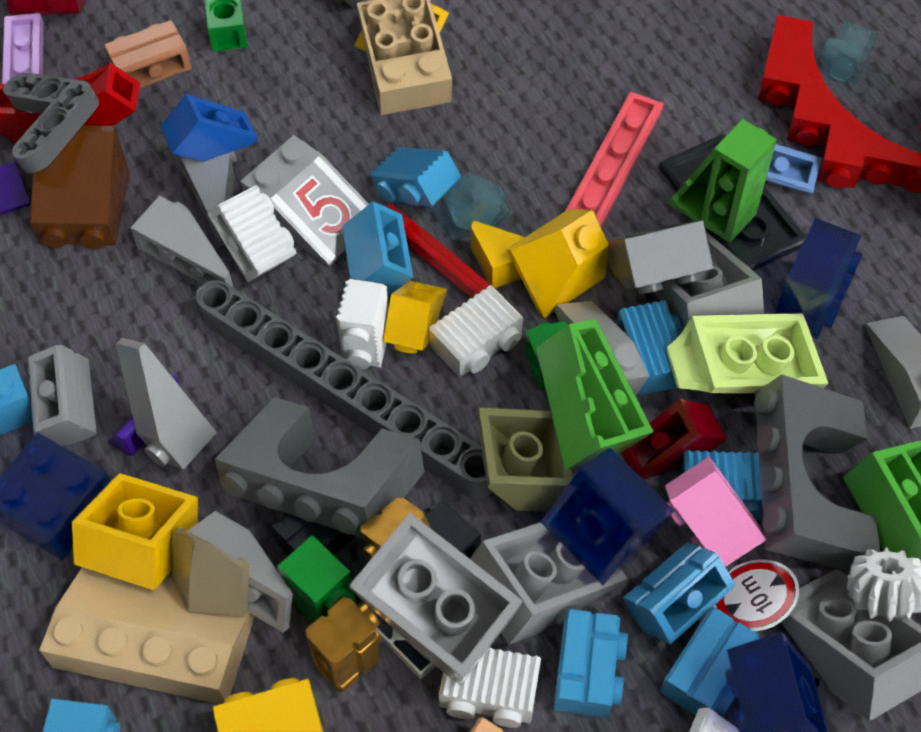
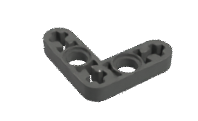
[3,73,99,173]

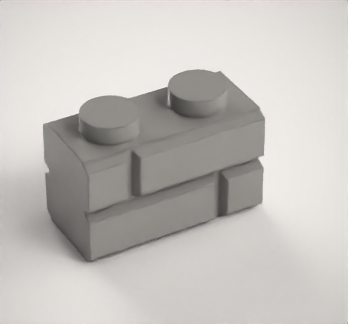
[27,345,97,446]

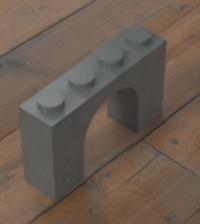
[754,374,880,571]
[215,397,424,539]

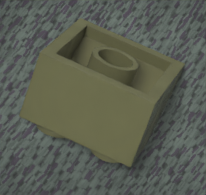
[477,407,574,512]

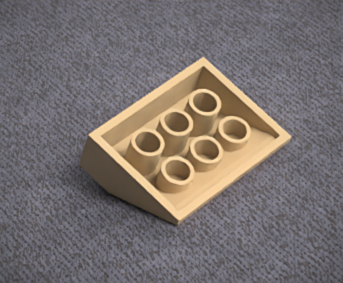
[39,567,255,705]

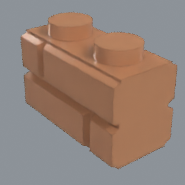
[104,20,192,88]

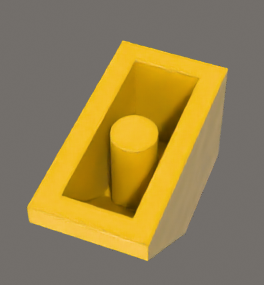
[383,281,447,353]

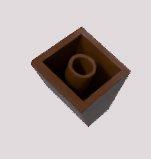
[30,125,130,249]

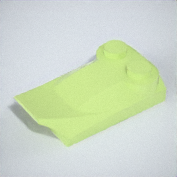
[667,313,828,393]

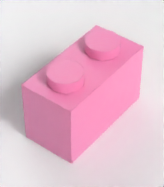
[665,456,766,567]

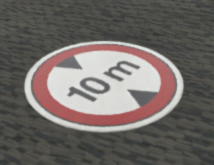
[713,559,799,632]

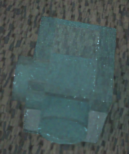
[821,21,879,84]
[443,172,512,231]

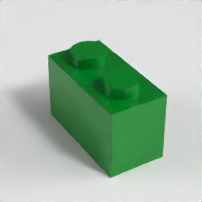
[278,535,356,624]

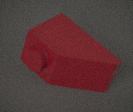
[622,399,727,482]

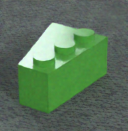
[667,119,777,243]
[536,319,653,470]
[843,440,921,561]

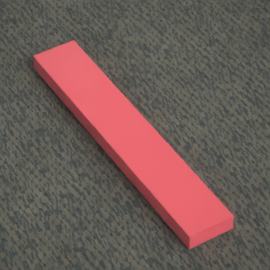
[566,92,664,227]

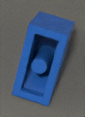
[160,94,258,162]

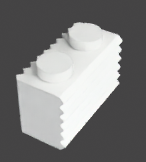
[207,185,296,282]
[336,279,389,369]
[429,285,523,378]
[439,647,541,728]

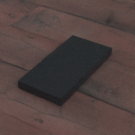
[658,134,809,271]

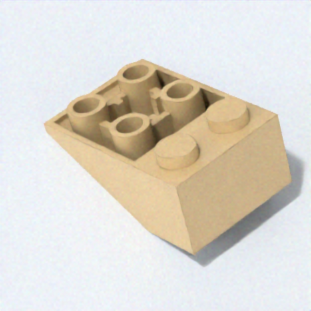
[357,0,452,115]

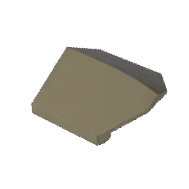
[172,527,249,617]

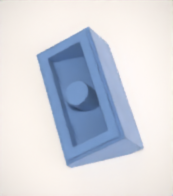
[766,144,822,194]

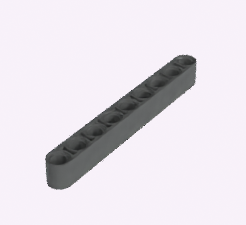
[196,280,493,499]

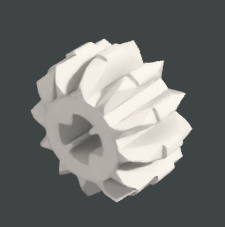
[847,547,921,622]

